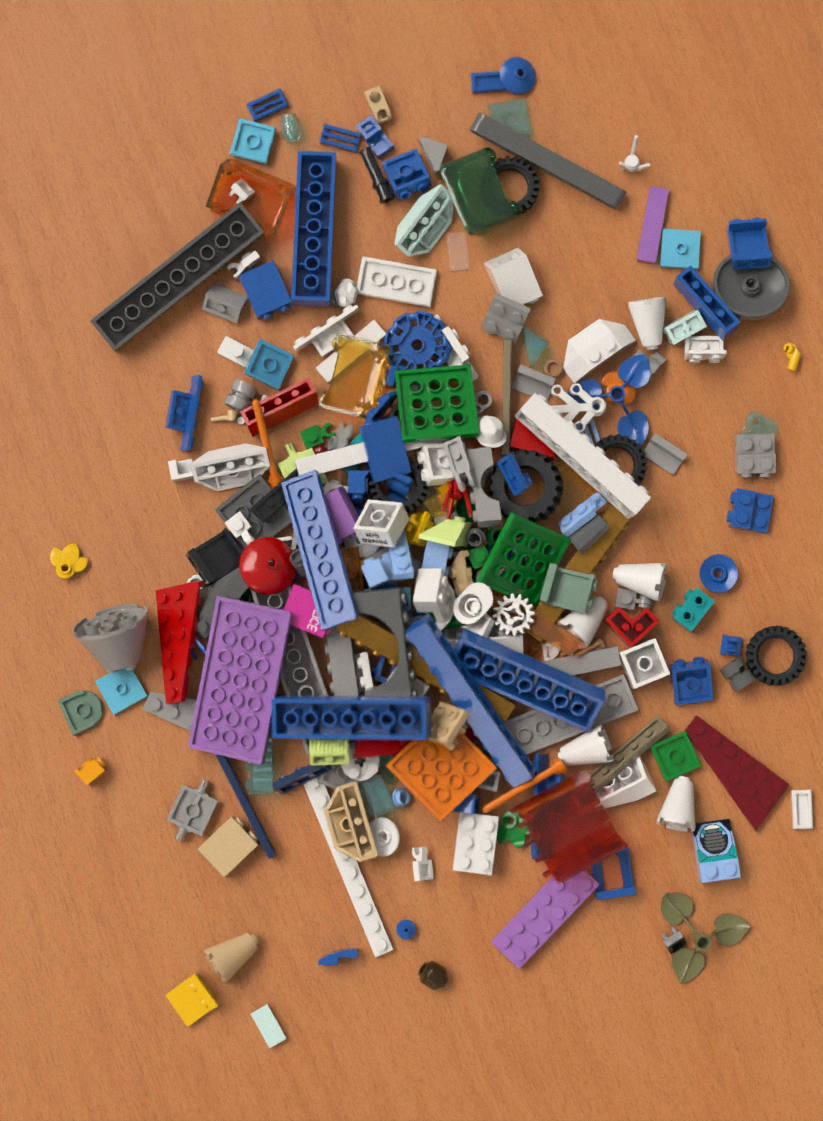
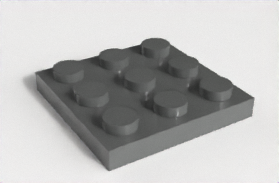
[215,474,292,548]

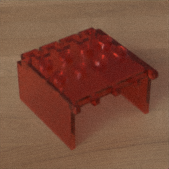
[509,771,628,884]

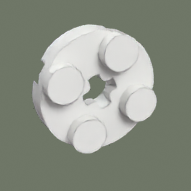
[341,743,380,781]

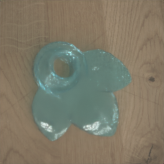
[741,411,778,434]

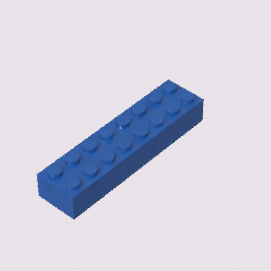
[291,151,337,307]
[453,628,605,732]
[271,696,431,740]

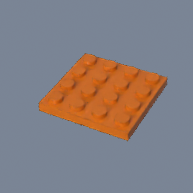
[386,733,497,823]

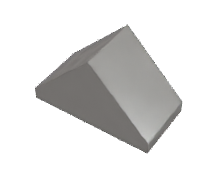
[419,137,448,176]

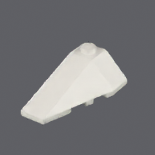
[574,756,656,815]

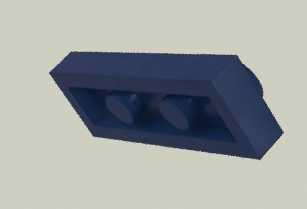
[272,764,332,795]

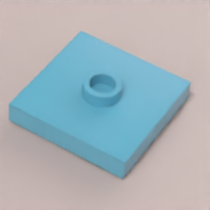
[230,118,276,165]
[660,229,701,270]
[95,668,148,715]

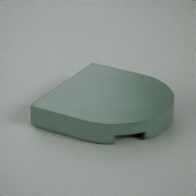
[58,691,103,736]

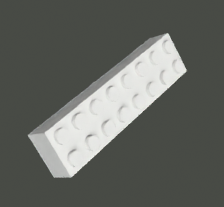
[514,393,651,519]

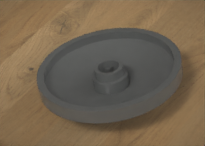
[713,255,790,320]

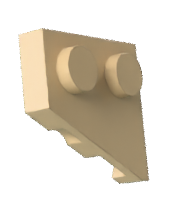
[448,550,473,596]

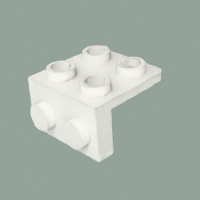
[684,336,727,363]

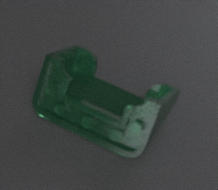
[440,147,520,237]

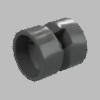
[720,656,756,692]

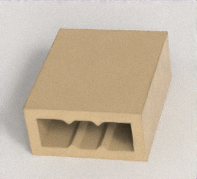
[198,816,259,877]

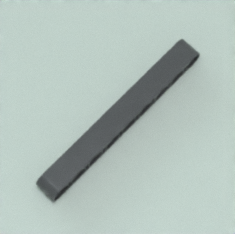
[469,113,627,210]

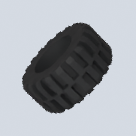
[488,449,564,523]

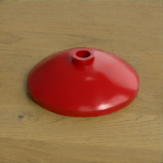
[239,537,297,595]

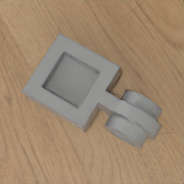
[615,588,653,610]

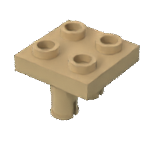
[428,702,470,750]

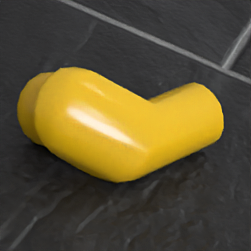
[784,343,801,372]

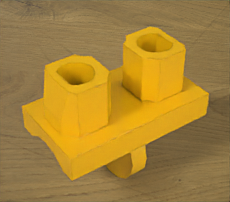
[405,511,434,547]

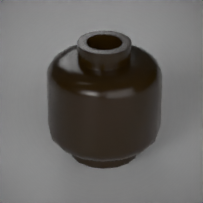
[418,961,448,990]

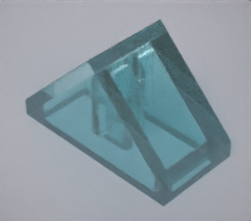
[522,327,549,368]

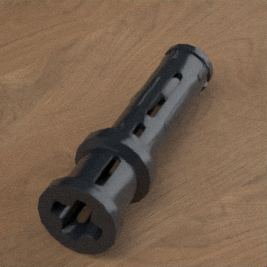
[359,147,395,204]

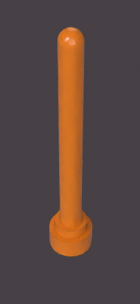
[252,399,283,489]
[482,758,567,813]

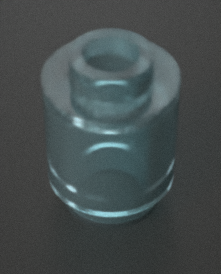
[280,113,301,143]

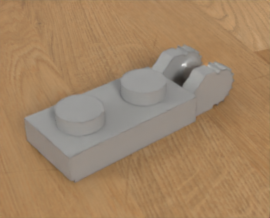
[443,436,477,491]

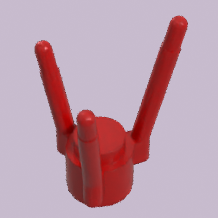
[441,480,473,519]

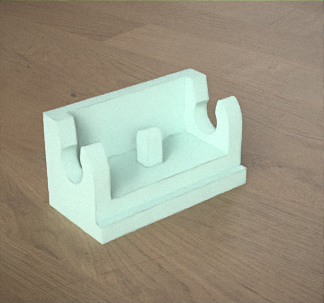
[663,310,707,345]

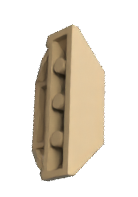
[324,781,378,862]

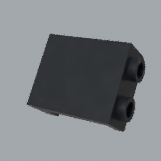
[186,528,244,587]

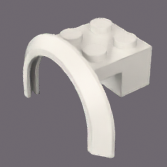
[413,569,456,631]

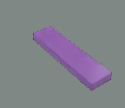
[636,186,669,264]

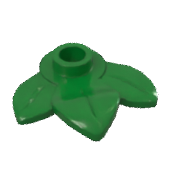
[496,811,533,849]

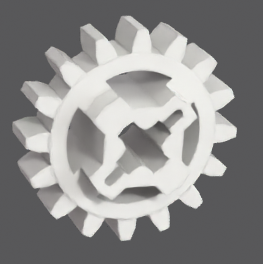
[493,594,535,637]

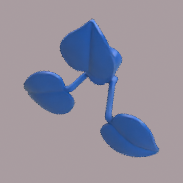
[568,354,651,444]

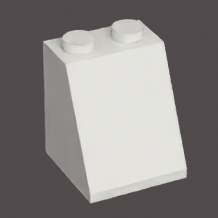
[483,248,543,305]

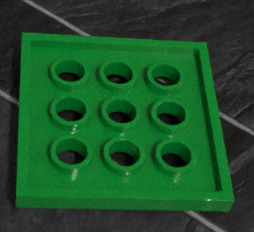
[395,364,479,443]
[476,512,571,607]

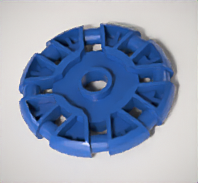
[384,311,452,371]

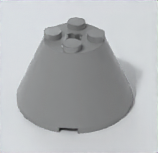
[72,604,149,674]

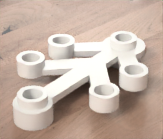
[550,383,606,433]

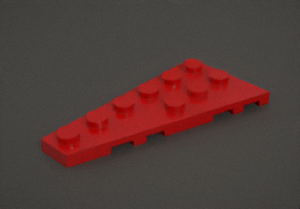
[155,580,204,705]

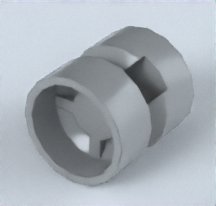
[224,379,257,412]

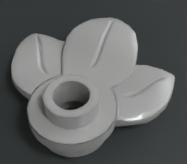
[328,422,353,451]

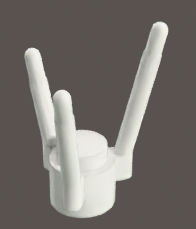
[619,135,650,172]

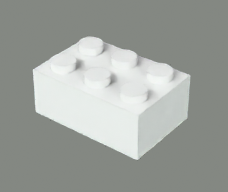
[453,812,499,875]

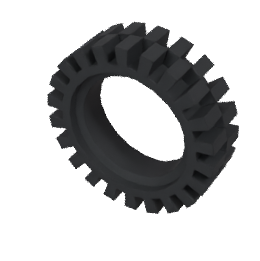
[480,156,540,218]
[594,434,648,485]
[368,457,429,515]
[745,626,807,686]

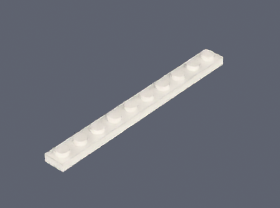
[304,777,393,957]

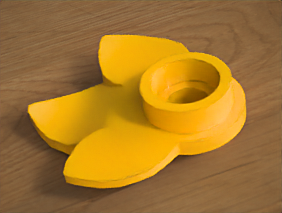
[50,543,88,579]

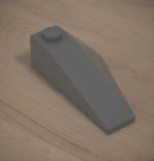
[196,568,249,639]

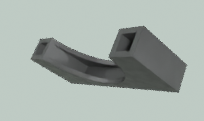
[353,587,418,697]

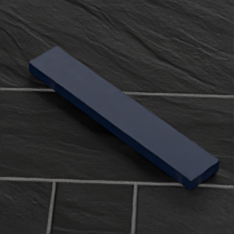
[216,754,276,859]

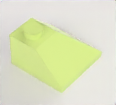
[419,516,471,547]

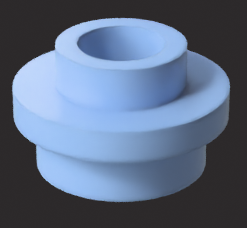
[392,788,410,807]

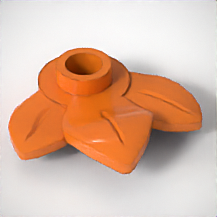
[601,372,636,405]

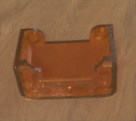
[206,159,296,236]

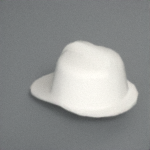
[476,415,507,448]
[453,582,493,624]

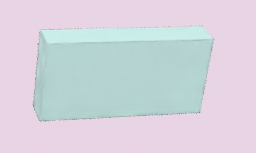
[251,1004,287,1048]

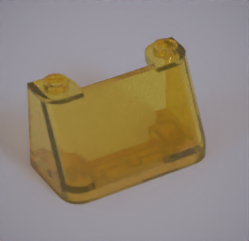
[318,333,390,419]

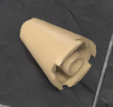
[203,933,259,983]

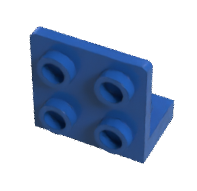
[363,392,397,424]

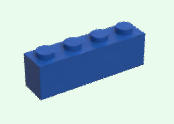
[673,265,740,341]

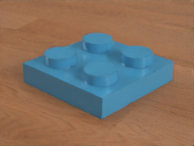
[243,339,294,390]

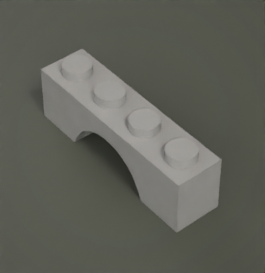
[467,447,502,528]

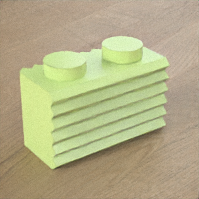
[309,738,349,765]

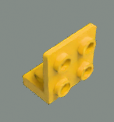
[166,972,219,1026]

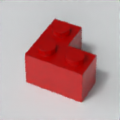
[603,606,660,649]

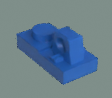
[497,453,533,497]

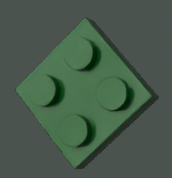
[650,731,701,782]

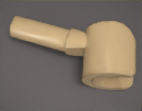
[211,410,238,422]

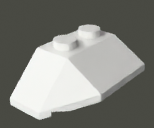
[563,319,636,383]
[190,443,270,491]

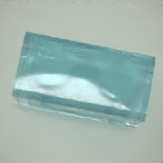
[358,774,396,818]

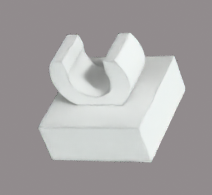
[229,178,255,204]

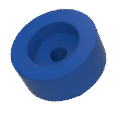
[396,919,416,939]

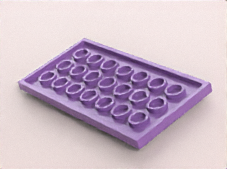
[188,595,293,765]

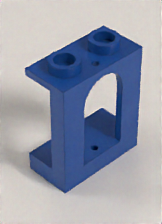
[589,844,636,900]

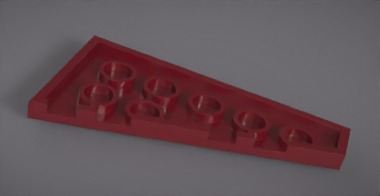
[684,715,790,831]

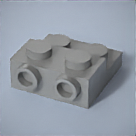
[481,293,531,343]
[735,433,776,477]

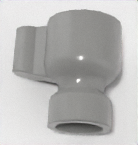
[634,349,666,378]

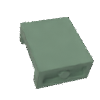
[540,563,599,615]

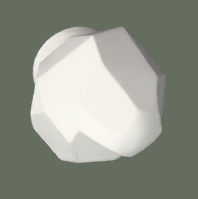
[334,279,358,307]

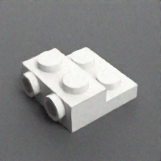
[417,443,467,486]

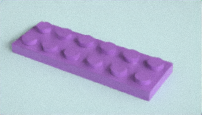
[491,857,600,969]

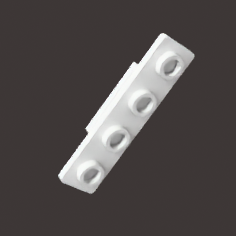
[293,304,359,358]
[426,314,478,381]

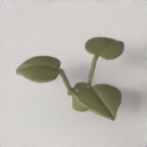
[661,893,750,983]

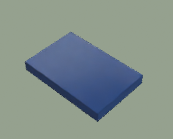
[359,416,411,483]

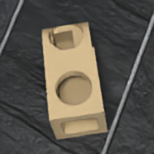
[364,85,392,125]

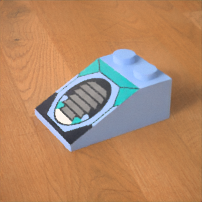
[692,818,741,883]

